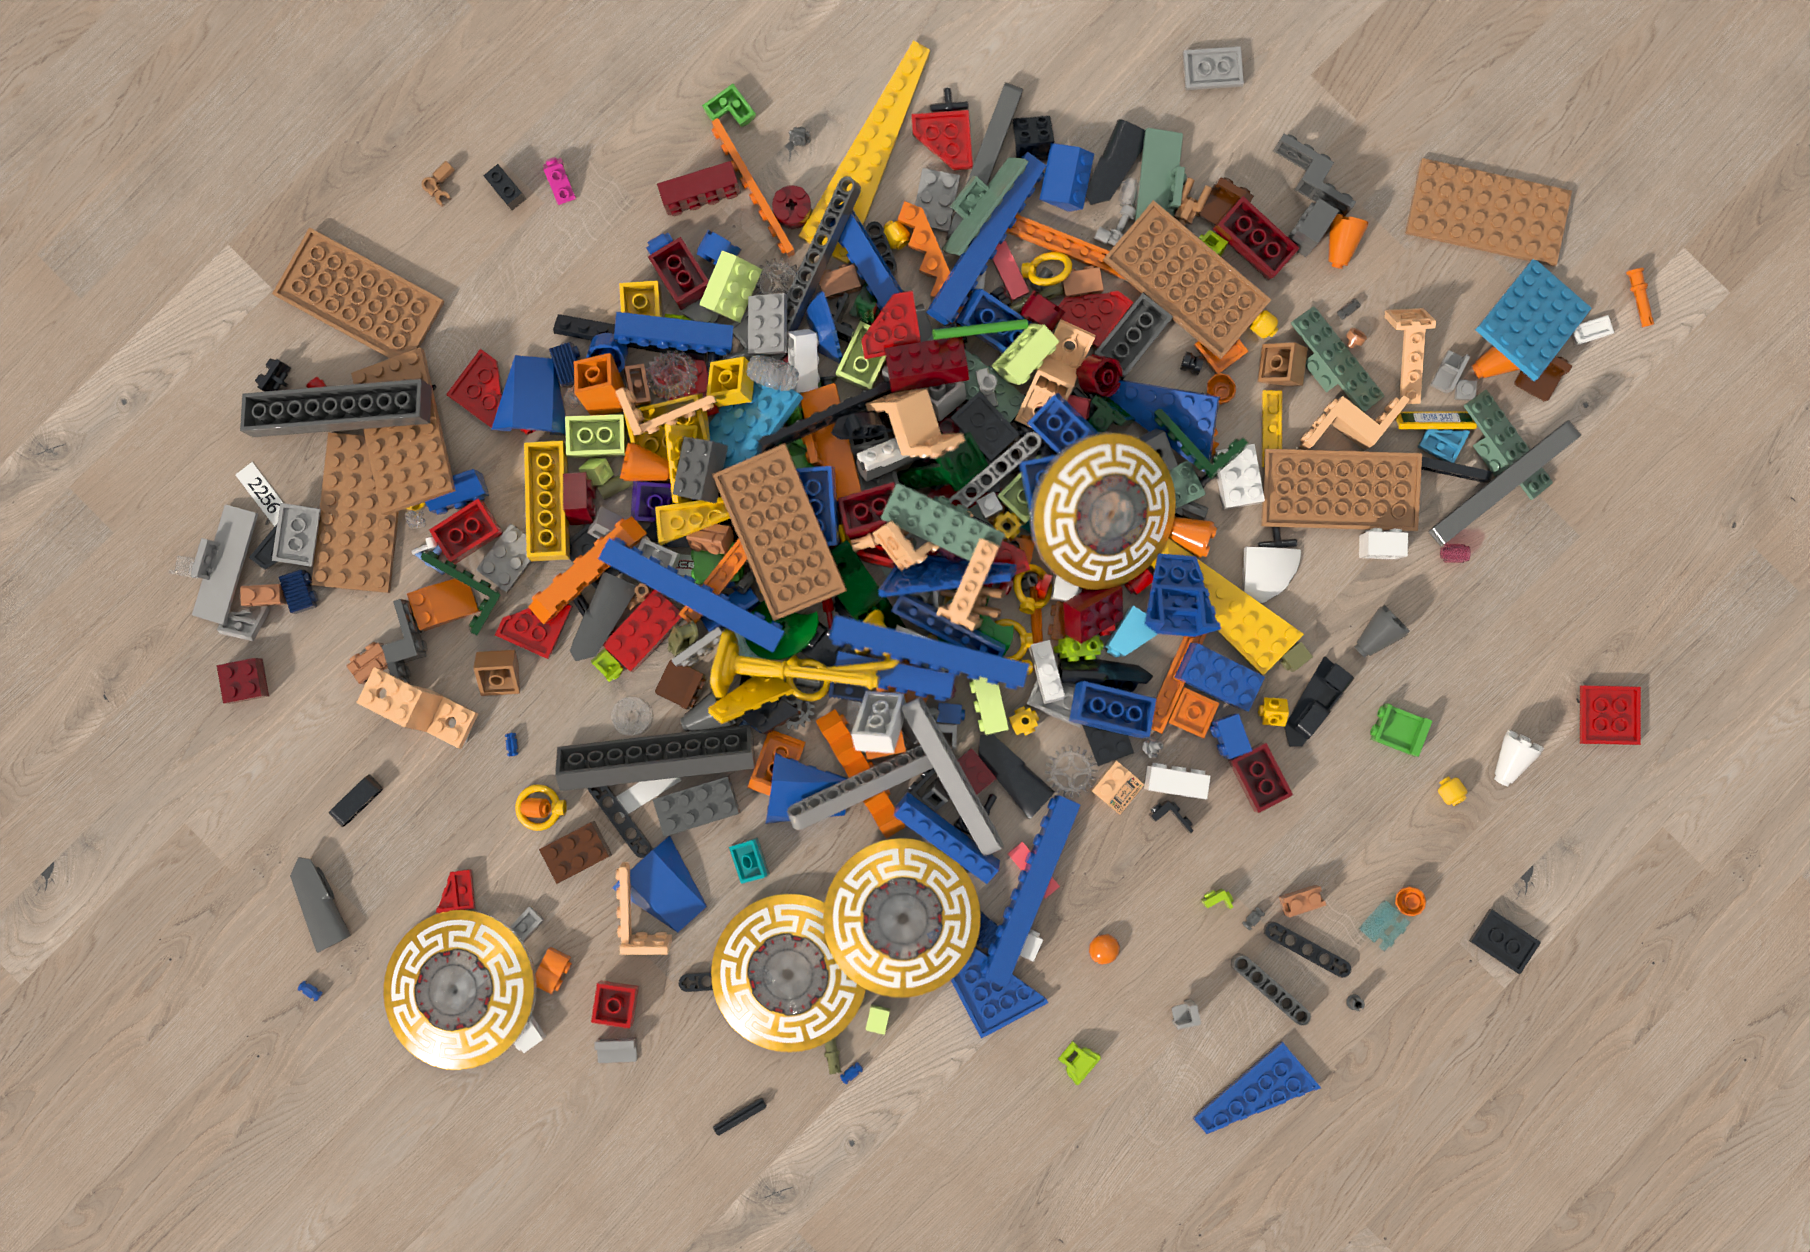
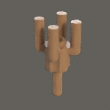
[1174,177,1212,226]
[939,585,1006,618]

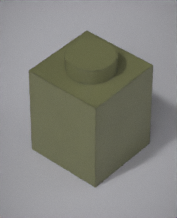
[1280,642,1313,672]

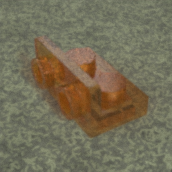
[1047,601,1065,641]

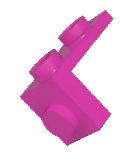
[543,157,575,205]

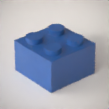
[1209,714,1252,759]

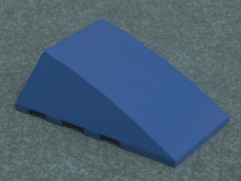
[805,291,843,364]
[491,355,566,436]
[1144,553,1221,637]
[765,753,848,824]
[612,836,707,933]

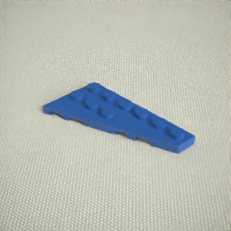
[1193,1041,1321,1134]

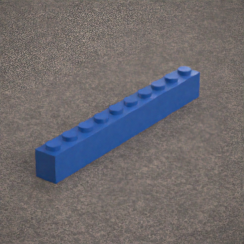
[926,152,1046,326]
[598,537,785,652]
[829,615,1029,690]
[980,795,1081,988]

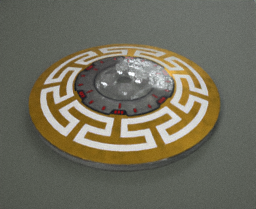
[1031,432,1176,589]
[823,838,981,998]
[711,893,866,1052]
[383,910,536,1069]

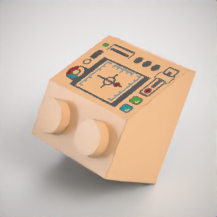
[1090,760,1144,815]

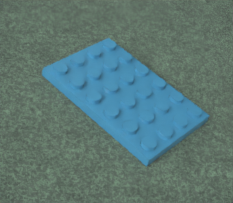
[1475,259,1592,381]
[709,368,804,470]

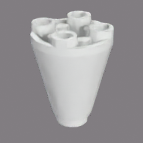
[1494,729,1544,787]

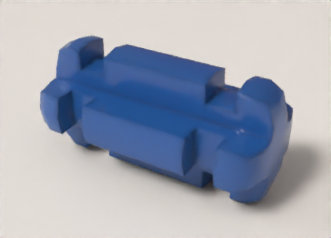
[505,733,518,757]
[298,981,322,1001]
[840,1062,863,1084]

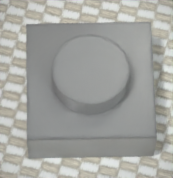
[1454,380,1477,401]

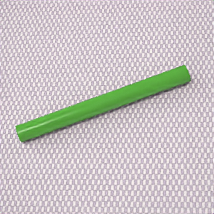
[933,319,1028,339]

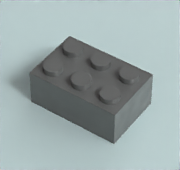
[1288,198,1339,257]
[672,437,728,504]

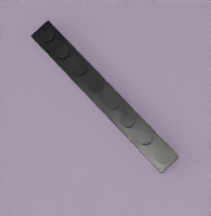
[553,314,707,361]
[757,381,892,454]

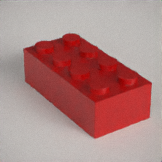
[603,589,683,672]

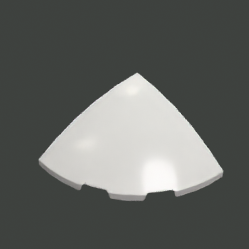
[1242,547,1301,603]

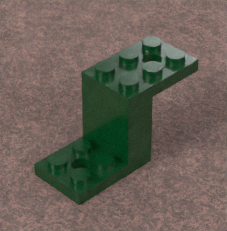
[831,540,906,630]

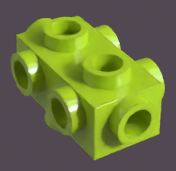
[1053,635,1103,662]

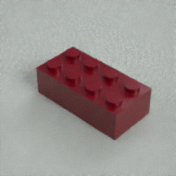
[657,161,741,216]
[1212,196,1299,280]
[884,336,969,393]

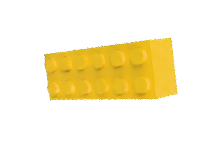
[524,441,570,561]

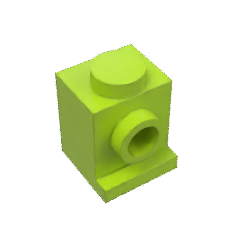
[1199,230,1228,257]

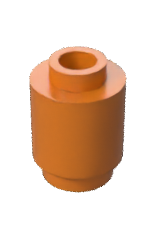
[520,798,551,818]

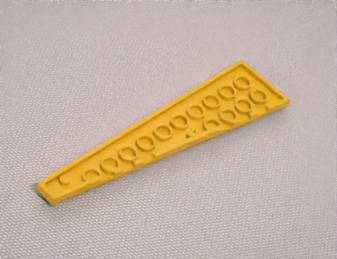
[799,40,930,264]
[1120,524,1304,675]

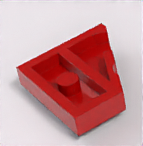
[436,869,475,913]

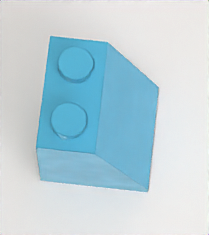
[1104,606,1158,658]

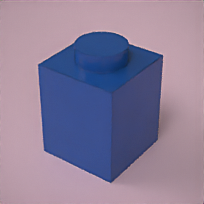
[937,703,965,724]

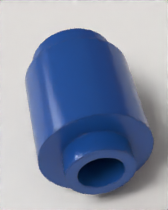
[646,232,673,255]

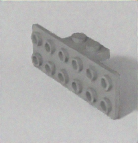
[191,505,258,625]

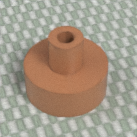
[1346,328,1367,348]

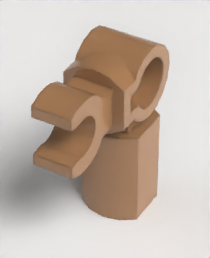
[422,161,455,207]
[627,583,653,611]

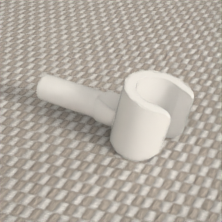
[411,537,437,555]

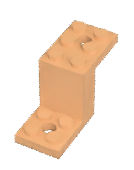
[1015,319,1096,427]
[866,389,964,458]
[1299,395,1410,451]
[357,667,478,749]

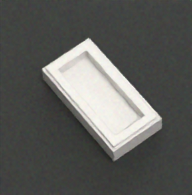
[1572,315,1614,346]

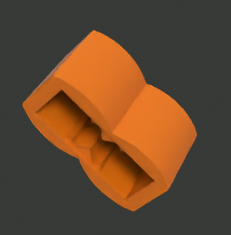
[533,947,572,994]

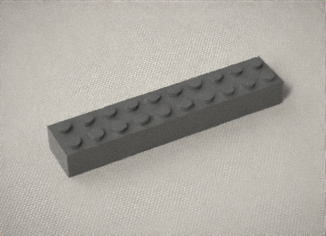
[240,379,432,437]
[555,724,755,791]

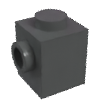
[922,777,950,811]

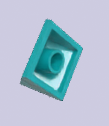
[729,837,770,884]

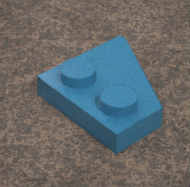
[1418,429,1470,463]

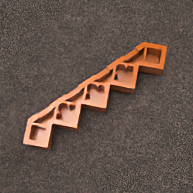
[897,201,964,327]
[529,516,647,624]
[816,709,906,839]

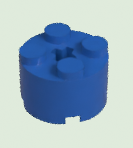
[697,230,742,265]
[586,333,628,373]

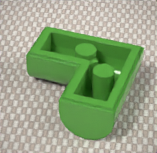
[702,84,756,127]

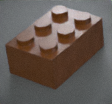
[539,821,612,884]

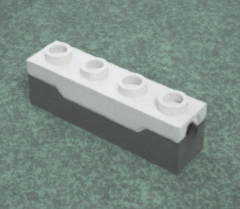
[856,437,923,482]

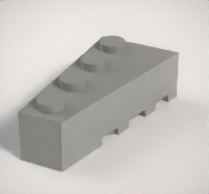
[882,366,967,422]

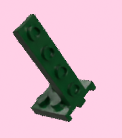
[849,282,904,325]
[1088,395,1135,435]
[1154,409,1248,479]
[897,432,989,491]
[421,550,500,636]

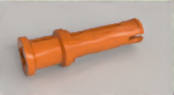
[1626,267,1654,327]

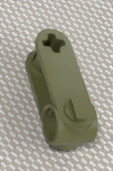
[667,620,698,657]

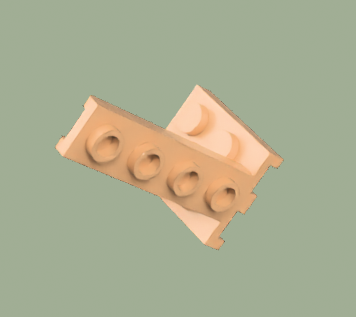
[1385,308,1436,404]
[615,388,717,435]
[872,511,973,571]
[937,538,999,631]
[616,862,672,955]

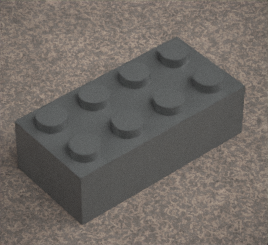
[1094,293,1173,380]
[653,776,741,837]

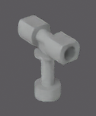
[1094,205,1136,246]
[975,368,999,408]

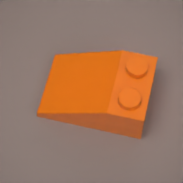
[407,579,480,631]
[747,730,806,796]

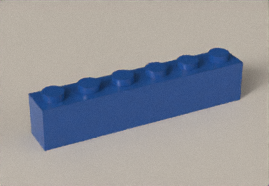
[830,202,903,311]
[614,312,733,355]
[892,594,1006,657]
[835,651,955,702]
[894,792,1000,884]

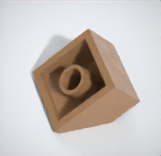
[1258,342,1308,386]
[474,650,520,696]

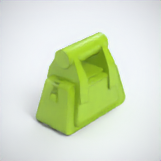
[1058,1041,1101,1085]

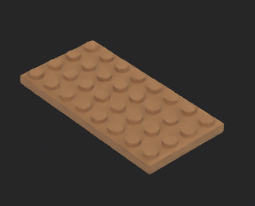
[1405,158,1572,266]
[1103,200,1271,360]
[272,227,445,358]
[351,347,456,516]
[311,433,399,593]
[712,444,847,621]
[1261,449,1422,531]

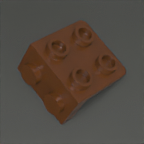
[1199,177,1254,225]
[1514,356,1572,402]
[655,660,706,710]

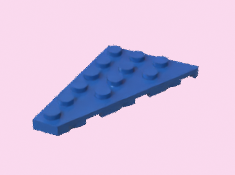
[1108,379,1220,472]
[879,555,1016,597]
[926,925,1048,1039]

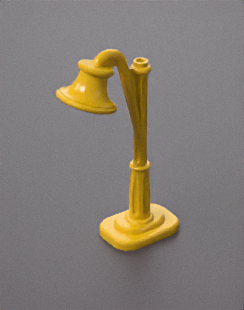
[711,610,900,698]

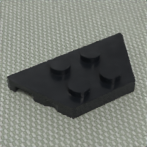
[739,674,801,735]

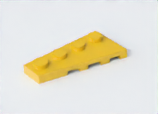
[665,424,698,504]
[655,497,730,545]
[708,676,793,724]

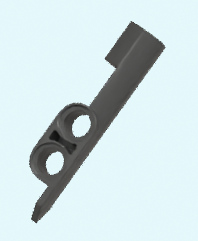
[569,572,637,662]
[290,857,351,953]

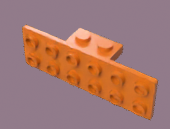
[800,383,861,501]

